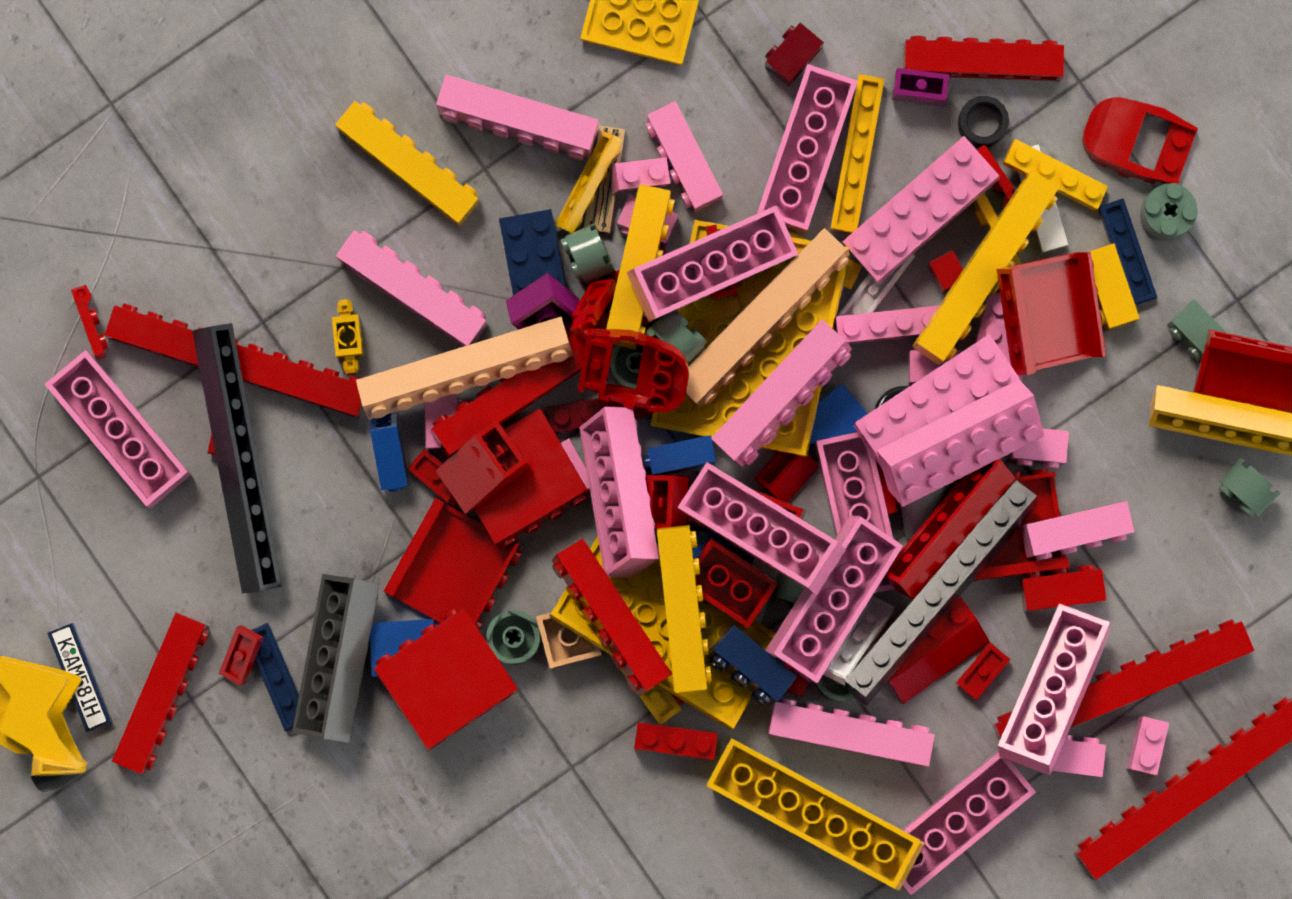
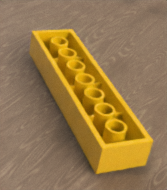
[706,738,925,891]

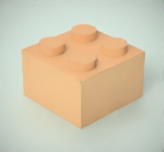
[536,613,602,669]

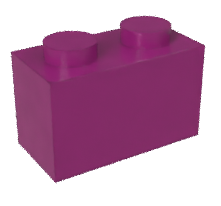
[891,68,949,106]

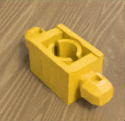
[332,299,364,375]

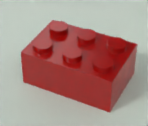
[695,537,779,628]

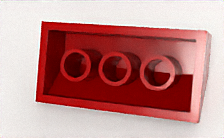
[888,597,990,704]

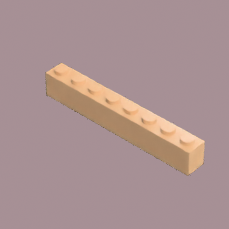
[686,228,850,407]
[356,317,573,419]

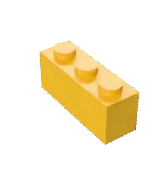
[1089,243,1140,331]

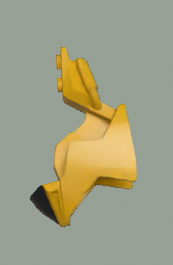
[0,656,88,792]

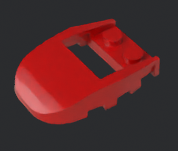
[1082,97,1198,184]
[577,328,689,413]

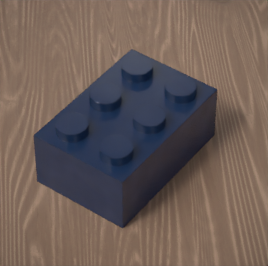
[499,209,565,295]
[706,625,798,706]

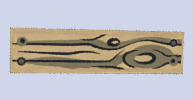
[584,125,625,234]

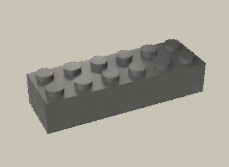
[292,574,379,743]

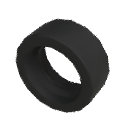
[958,96,1009,148]

